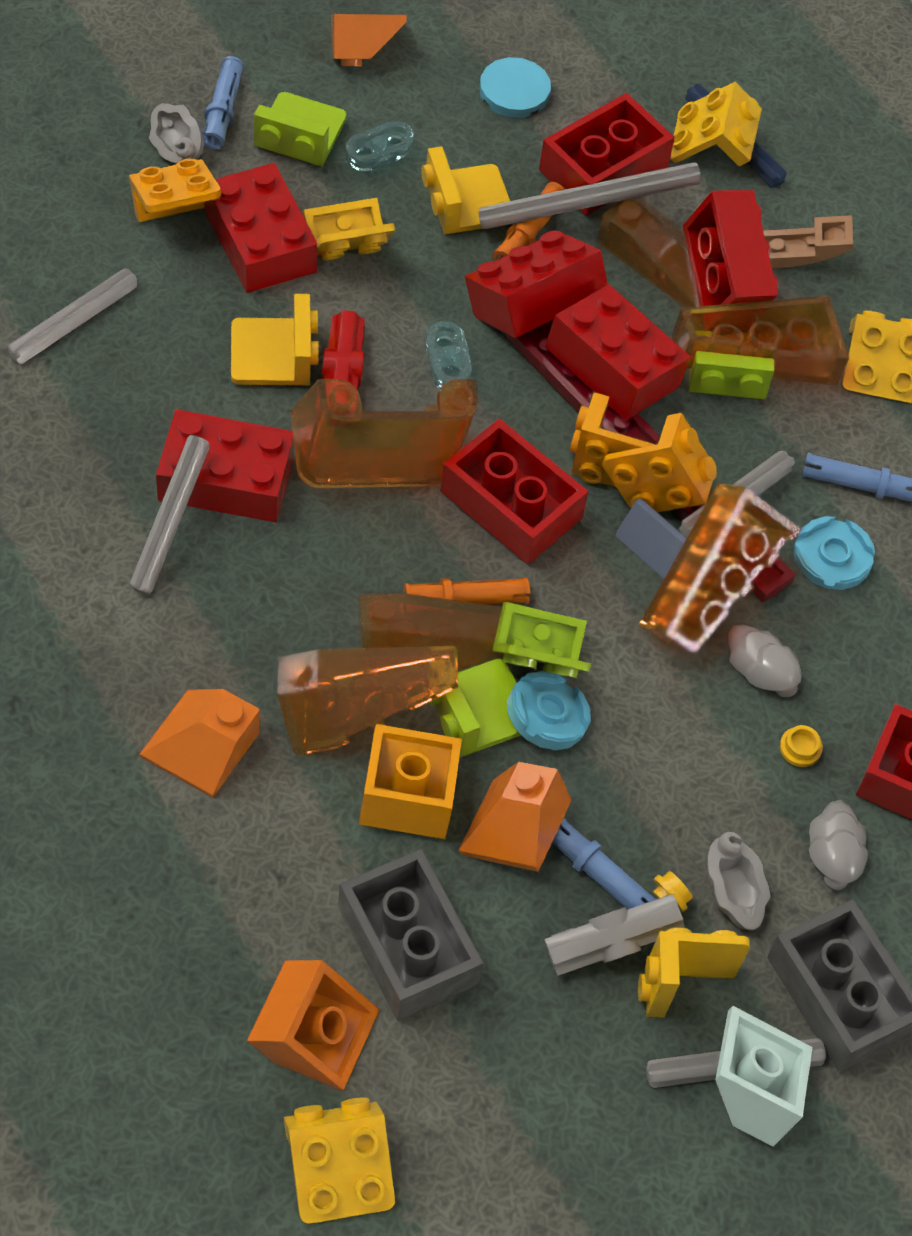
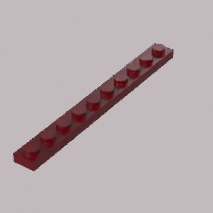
[506,322,796,603]

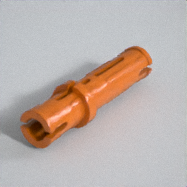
[492,182,565,261]
[403,577,530,612]

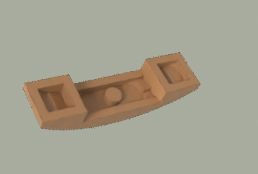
[763,215,853,268]

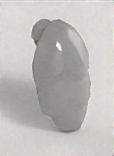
[149,103,204,164]
[728,624,802,698]
[809,800,869,890]
[705,831,771,932]

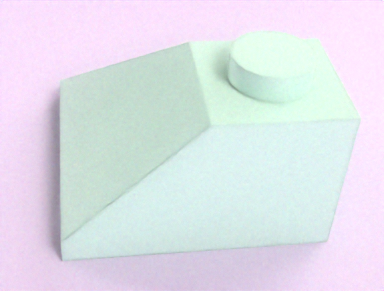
[715,1006,813,1147]

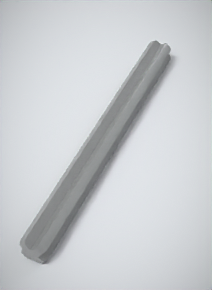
[478,162,701,229]

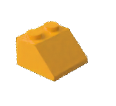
[358,724,462,839]

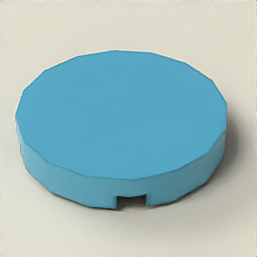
[480,57,551,118]
[794,516,875,590]
[507,671,591,750]

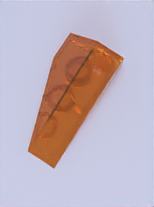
[358,593,504,692]
[277,646,458,755]

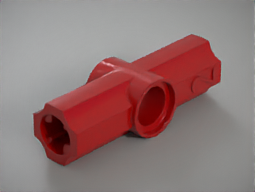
[320,310,365,424]

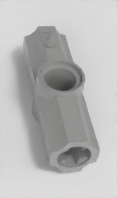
[544,894,685,976]

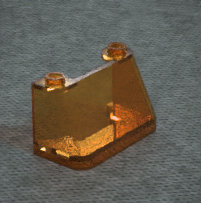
[291,379,478,489]

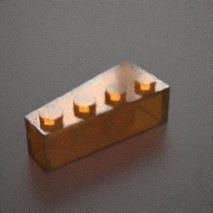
[672,296,849,386]
[638,483,802,653]

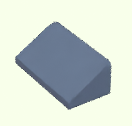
[616,498,698,585]

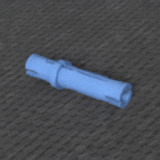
[203,56,244,150]
[802,452,912,502]
[552,818,657,910]

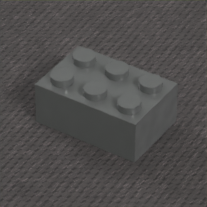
[338,849,483,1021]
[767,899,912,1072]

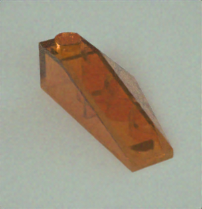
[597,198,703,321]

